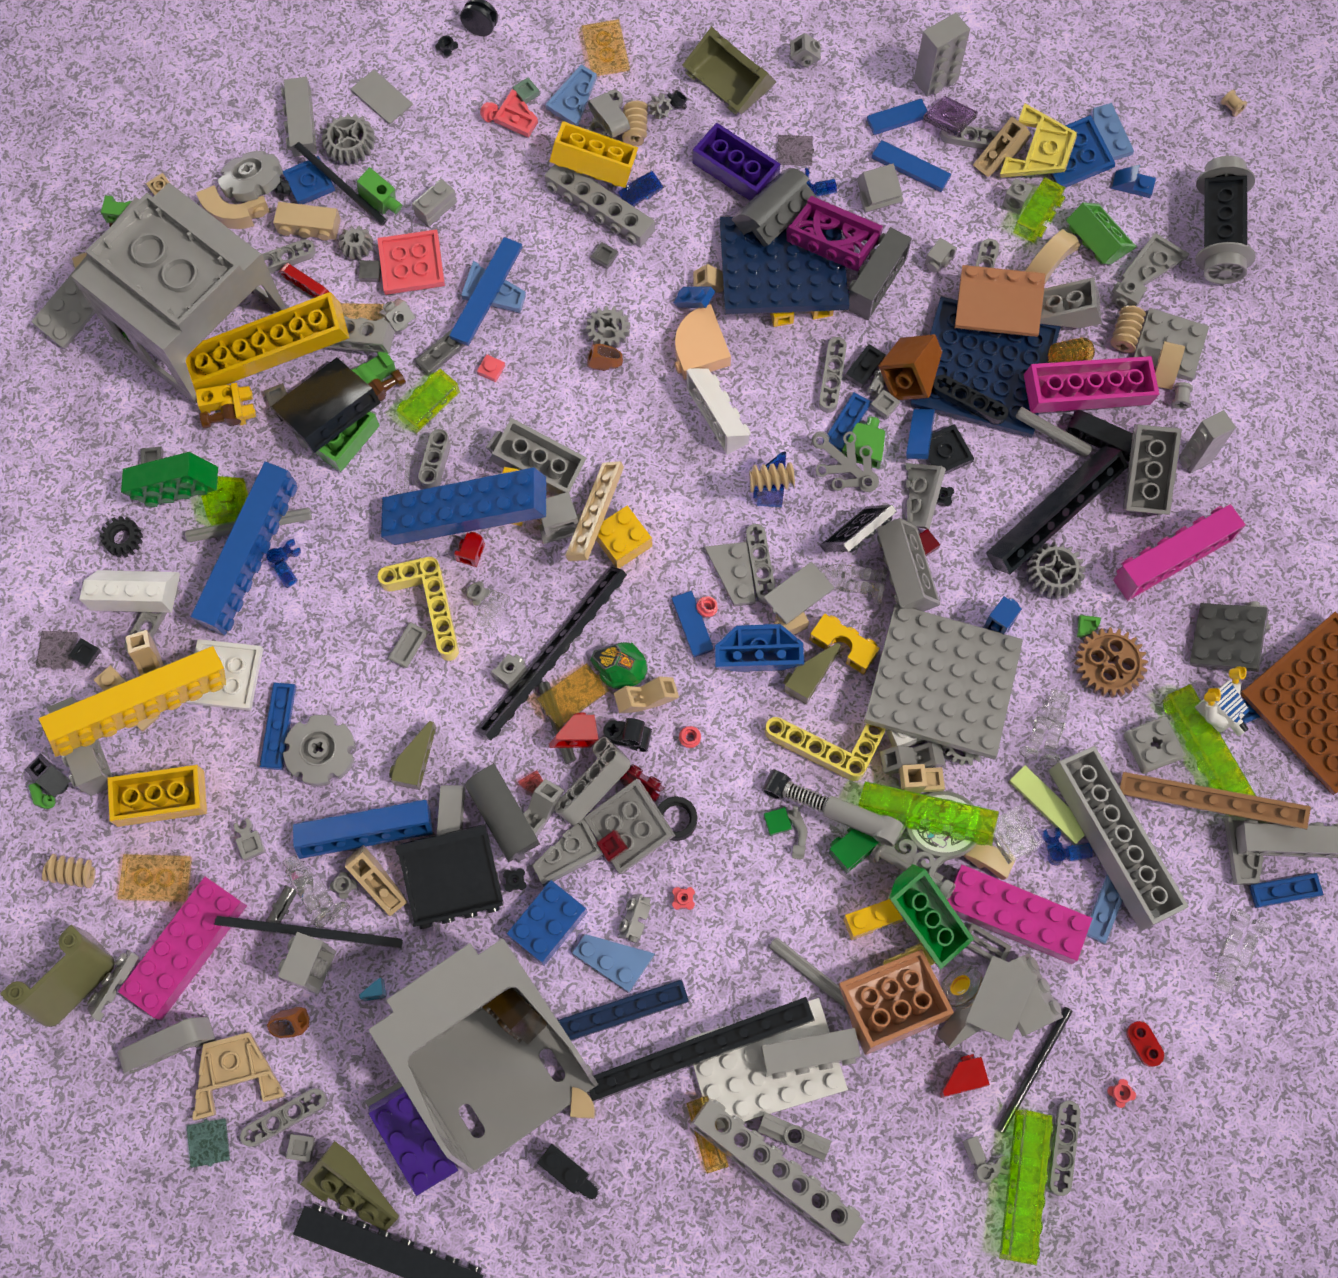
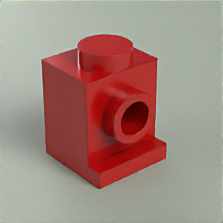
[454,532,485,568]

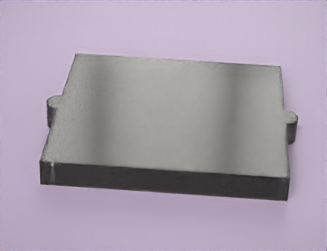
[776,135,814,166]
[36,629,78,670]

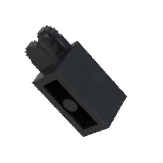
[537,1144,599,1200]

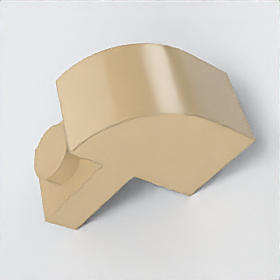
[899,764,945,795]

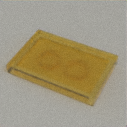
[581,19,630,76]
[118,854,192,902]

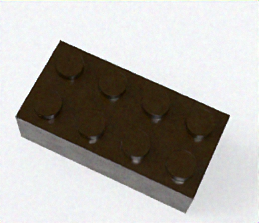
[482,988,548,1044]

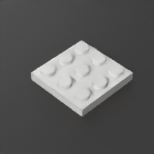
[186,639,263,711]

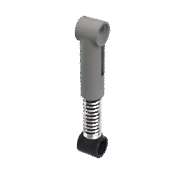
[762,769,903,846]

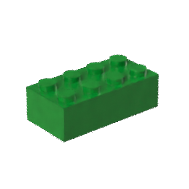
[121,452,218,507]

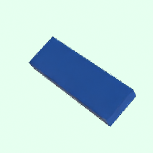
[867,98,929,135]
[823,392,872,452]
[906,409,935,459]
[672,591,714,658]
[1249,873,1324,908]

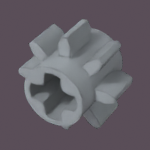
[647,93,673,119]

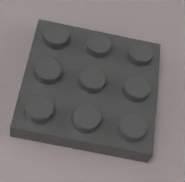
[1190,603,1269,672]

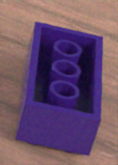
[692,122,781,201]
[368,1086,459,1196]

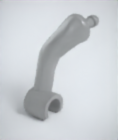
[788,806,808,859]

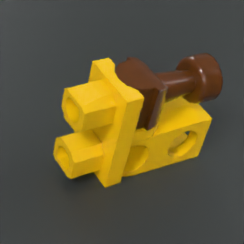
[195,382,256,429]

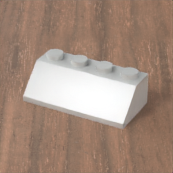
[687,368,751,455]
[79,570,180,613]

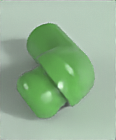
[28,783,56,809]

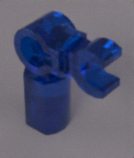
[805,168,837,196]
[266,539,301,588]
[1042,828,1093,866]

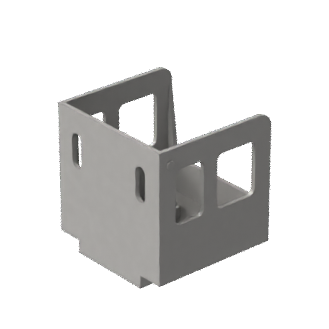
[71,183,286,404]
[368,938,598,1174]

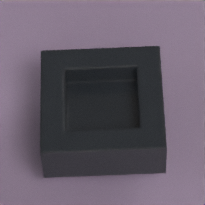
[68,638,101,669]

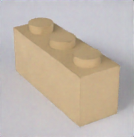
[273,202,341,240]

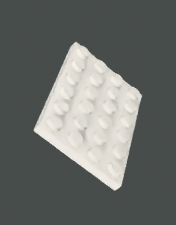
[685,998,848,1130]

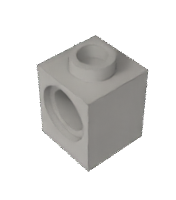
[1002,178,1033,215]

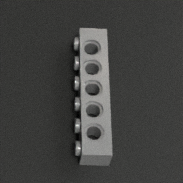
[545,164,655,248]
[273,311,395,354]

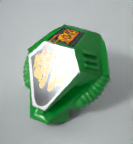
[590,642,648,689]

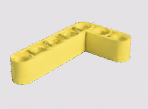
[378,557,459,661]
[765,717,885,781]

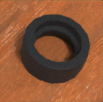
[658,796,698,841]

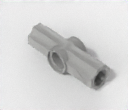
[757,1112,832,1161]

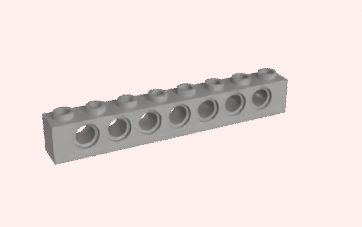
[689,1100,864,1247]

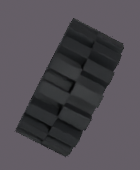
[100,516,143,558]

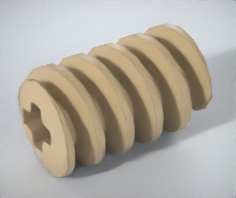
[622,100,648,146]
[1110,306,1146,353]
[749,462,795,492]
[42,854,96,888]

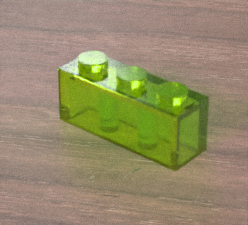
[1013,177,1066,243]
[396,368,460,434]

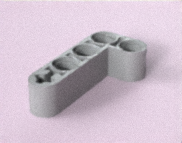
[555,737,631,825]
[117,1017,216,1075]

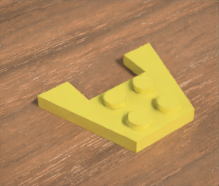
[1000,103,1077,178]

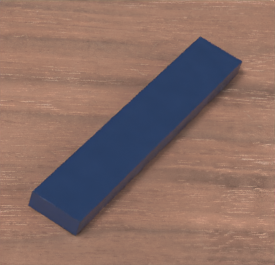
[558,979,689,1041]

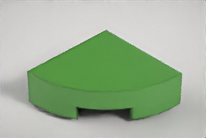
[1077,615,1101,638]

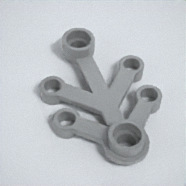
[812,431,879,492]

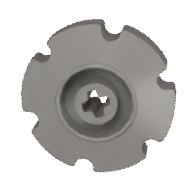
[218,151,283,202]
[283,715,356,786]

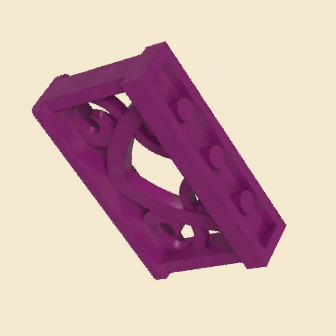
[787,196,883,271]

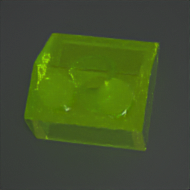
[201,476,249,526]

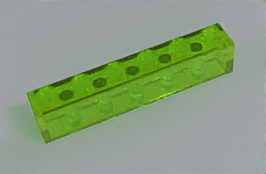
[1162,684,1256,816]
[858,781,999,846]
[999,1110,1053,1266]

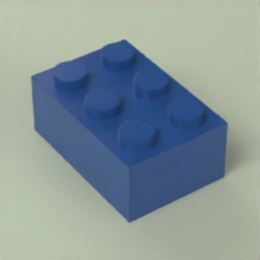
[507,880,588,966]

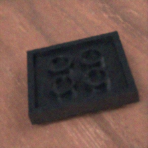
[820,505,897,553]

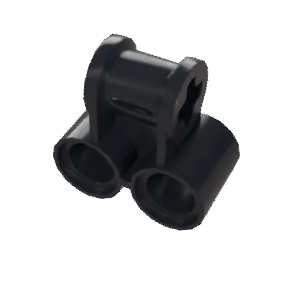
[603,718,652,752]

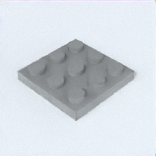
[1134,308,1209,382]
[584,779,676,874]

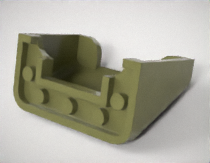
[682,26,776,115]
[0,924,115,1027]

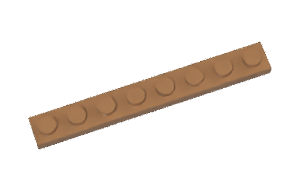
[1120,772,1311,830]

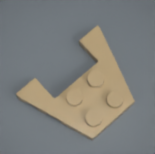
[192,1032,286,1121]

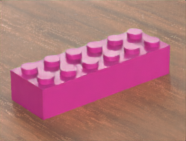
[1024,356,1160,413]
[1113,504,1246,601]
[947,864,1092,964]
[118,876,247,1021]

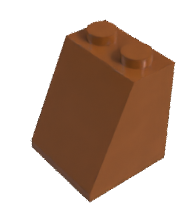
[878,334,942,400]

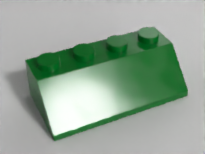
[889,864,974,969]

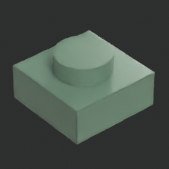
[512,77,540,103]

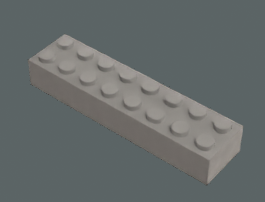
[1048,746,1189,932]

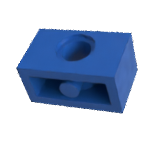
[983,596,1022,635]

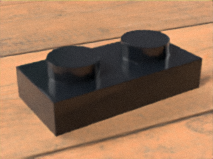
[845,344,886,388]

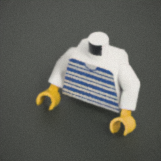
[1195,666,1249,737]

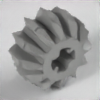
[339,225,373,261]

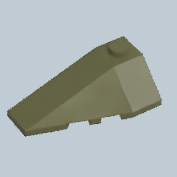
[300,1141,399,1230]

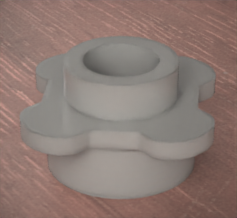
[466,581,490,606]
[330,872,357,899]

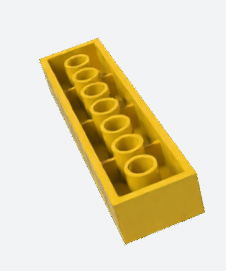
[186,292,349,392]
[39,646,226,757]

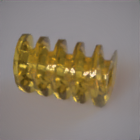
[1048,337,1095,363]

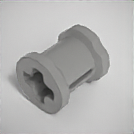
[1172,382,1193,409]

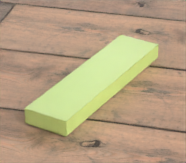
[1009,765,1085,845]

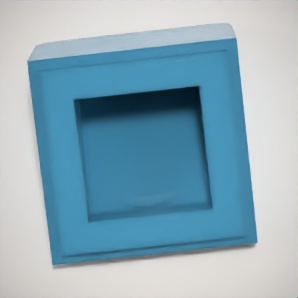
[359,978,386,1001]

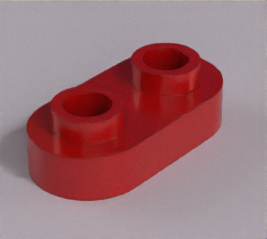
[1126,1021,1164,1067]

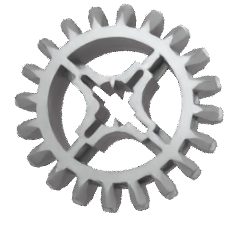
[322,113,376,166]
[1026,542,1086,600]

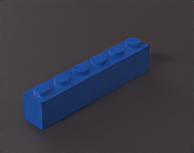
[293,800,433,859]

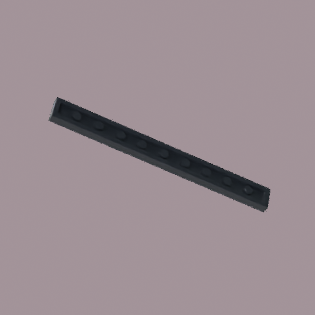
[476,567,627,741]
[590,997,815,1102]

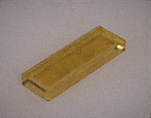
[686,1096,729,1174]

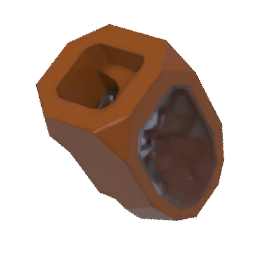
[587,344,623,371]
[267,1007,310,1038]

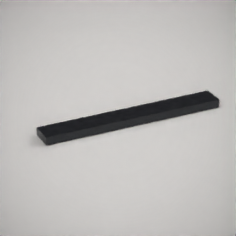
[214,916,403,949]

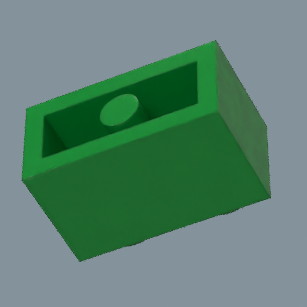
[829,827,881,874]

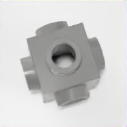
[790,33,821,68]
[1111,276,1147,308]
[379,298,416,332]

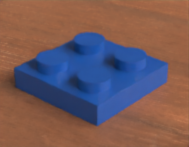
[283,156,336,205]

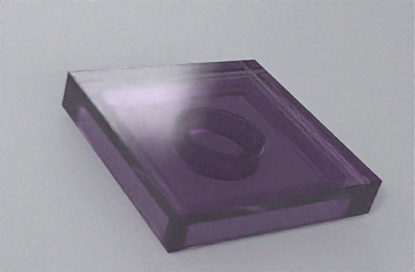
[923,96,978,137]

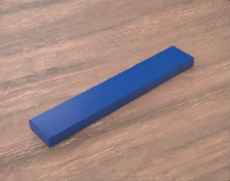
[449,237,523,346]

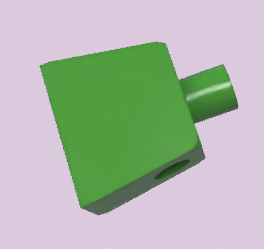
[357,167,403,214]
[842,417,886,469]

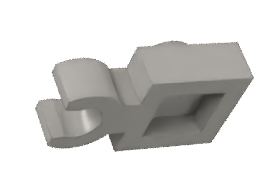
[234,818,266,861]

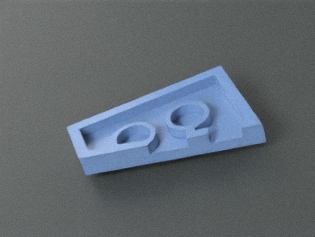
[461,260,526,313]
[572,934,655,993]

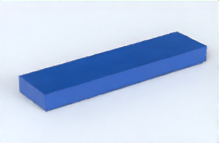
[872,140,951,193]
[259,682,296,770]

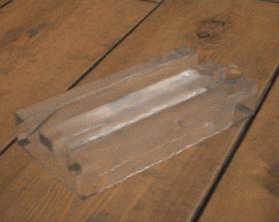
[396,453,419,494]

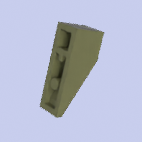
[783,643,841,705]
[389,721,437,790]

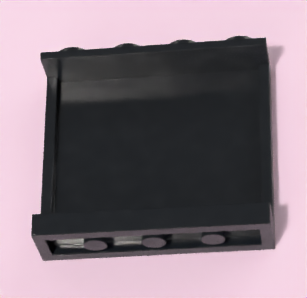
[271,357,381,453]
[395,824,504,929]

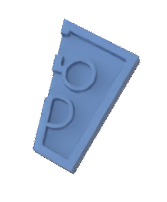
[545,64,597,126]
[1092,103,1134,160]

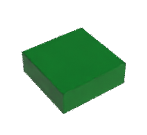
[764,807,792,836]

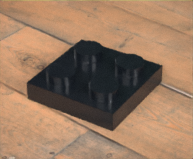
[925,424,974,475]

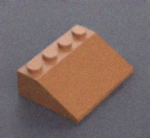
[955,265,1045,337]
[839,949,954,1055]

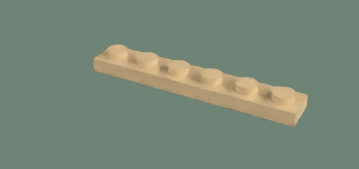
[565,461,624,561]

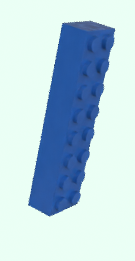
[190,461,297,636]
[381,467,546,545]

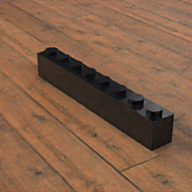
[986,446,1129,575]
[293,1203,486,1278]

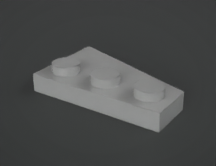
[906,463,946,529]
[532,818,603,887]

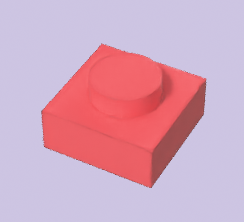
[477,354,505,382]

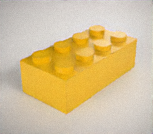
[549,121,638,188]
[107,765,207,827]

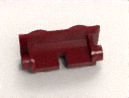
[619,764,665,802]

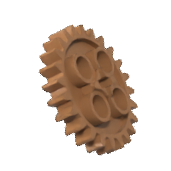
[1074,627,1148,698]

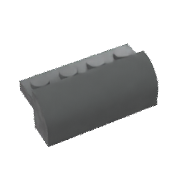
[732,168,817,247]
[465,763,540,863]

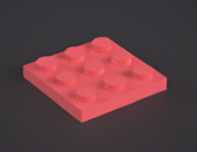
[377,229,445,295]

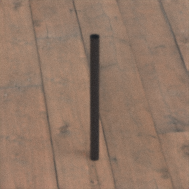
[294,142,387,226]
[996,1007,1073,1133]

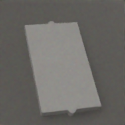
[351,70,413,125]
[763,561,835,625]

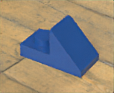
[1111,165,1156,198]

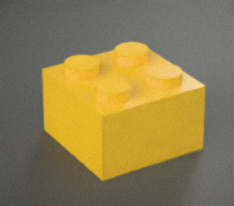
[596,505,652,568]

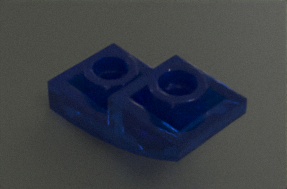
[618,171,664,207]

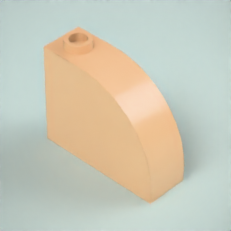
[675,304,731,380]

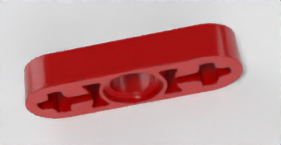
[279,263,329,298]

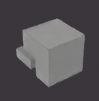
[857,163,904,213]
[538,492,580,544]

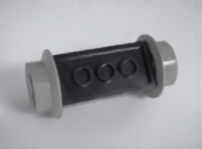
[1195,156,1256,284]

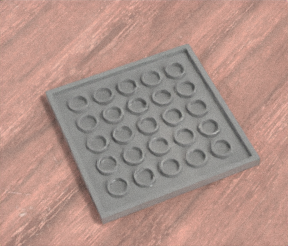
[864,604,1023,760]

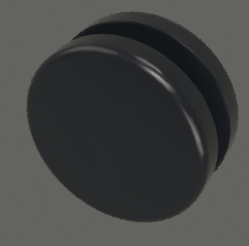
[460,0,498,36]

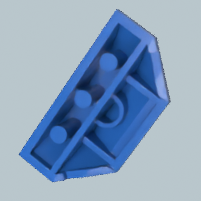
[715,624,804,672]

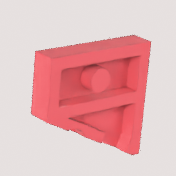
[494,89,538,138]

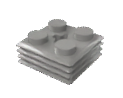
[1124,716,1185,774]

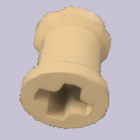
[1220,89,1247,117]

